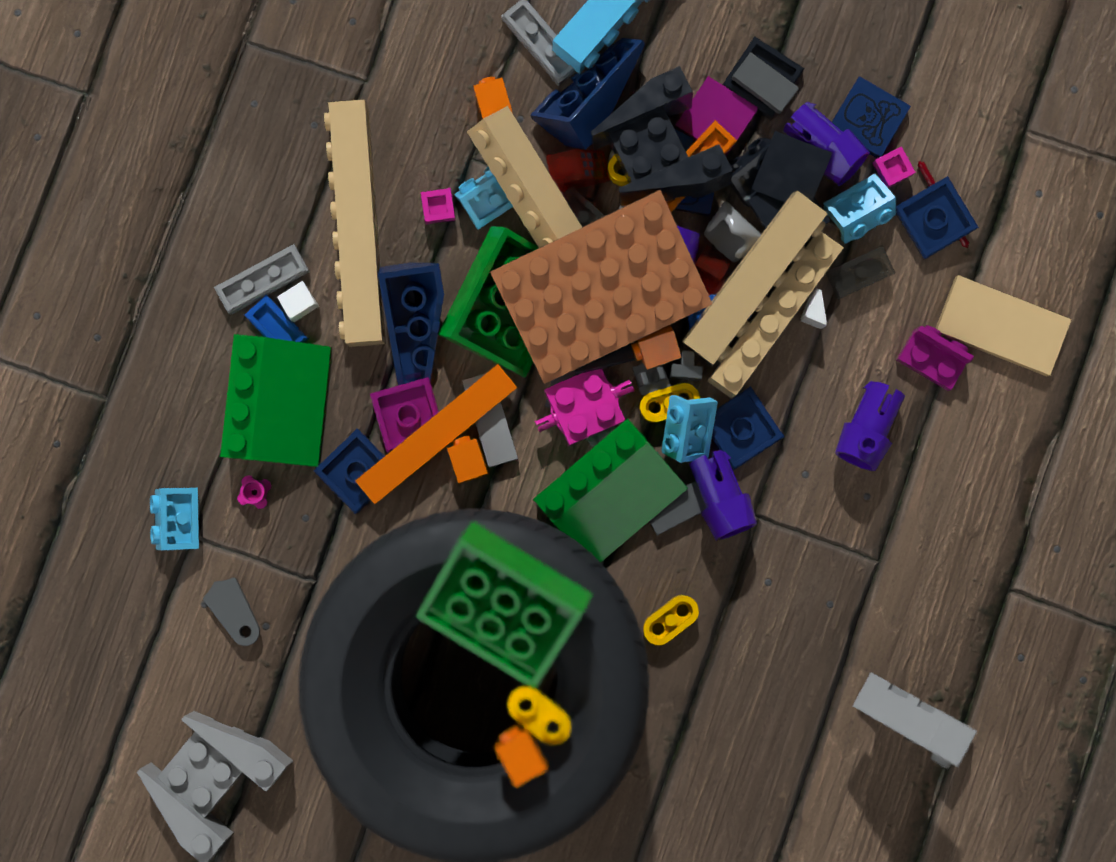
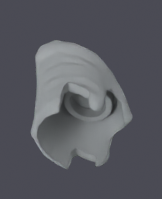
[704,201,761,262]

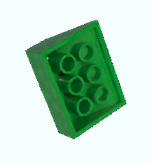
[438,226,538,378]
[220,334,332,467]
[533,418,688,563]
[416,521,593,689]

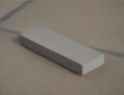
[501,0,576,86]
[214,244,310,315]
[462,373,518,468]

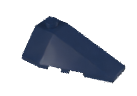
[530,38,645,150]
[378,263,444,385]

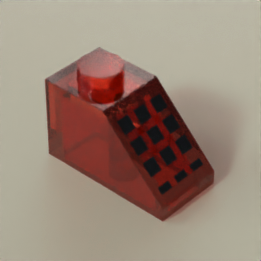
[546,149,611,192]

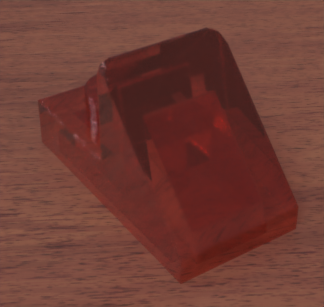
[695,245,732,295]

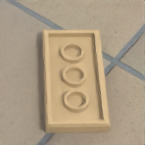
[936,275,1072,376]

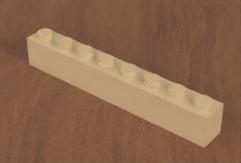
[324,100,386,347]

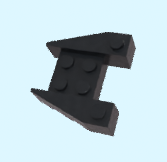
[591,66,733,206]

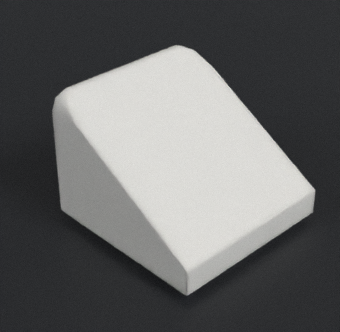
[277,281,319,322]
[800,289,827,329]

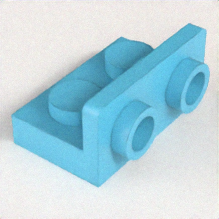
[454,167,513,229]
[823,174,896,244]
[662,395,718,463]
[150,488,199,550]

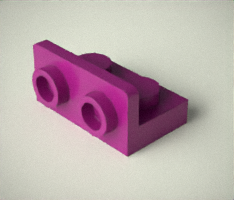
[896,325,974,391]

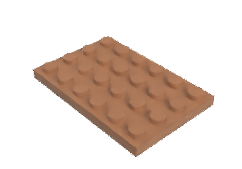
[490,190,713,384]

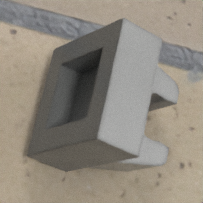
[669,350,703,382]
[632,364,671,397]

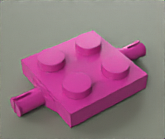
[534,369,634,446]

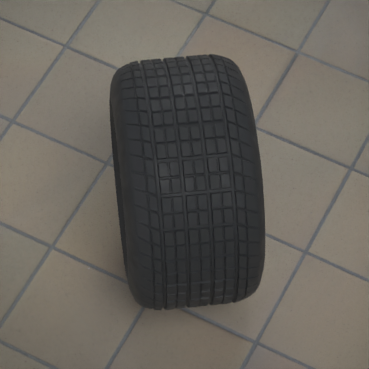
[299,509,650,862]

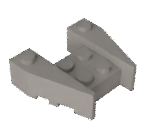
[853,673,977,769]
[137,711,293,862]

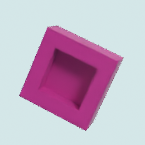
[872,146,916,188]
[421,188,456,224]

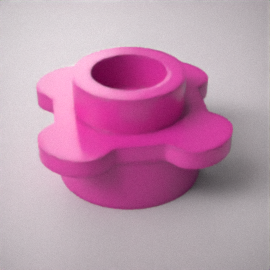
[237,475,272,509]

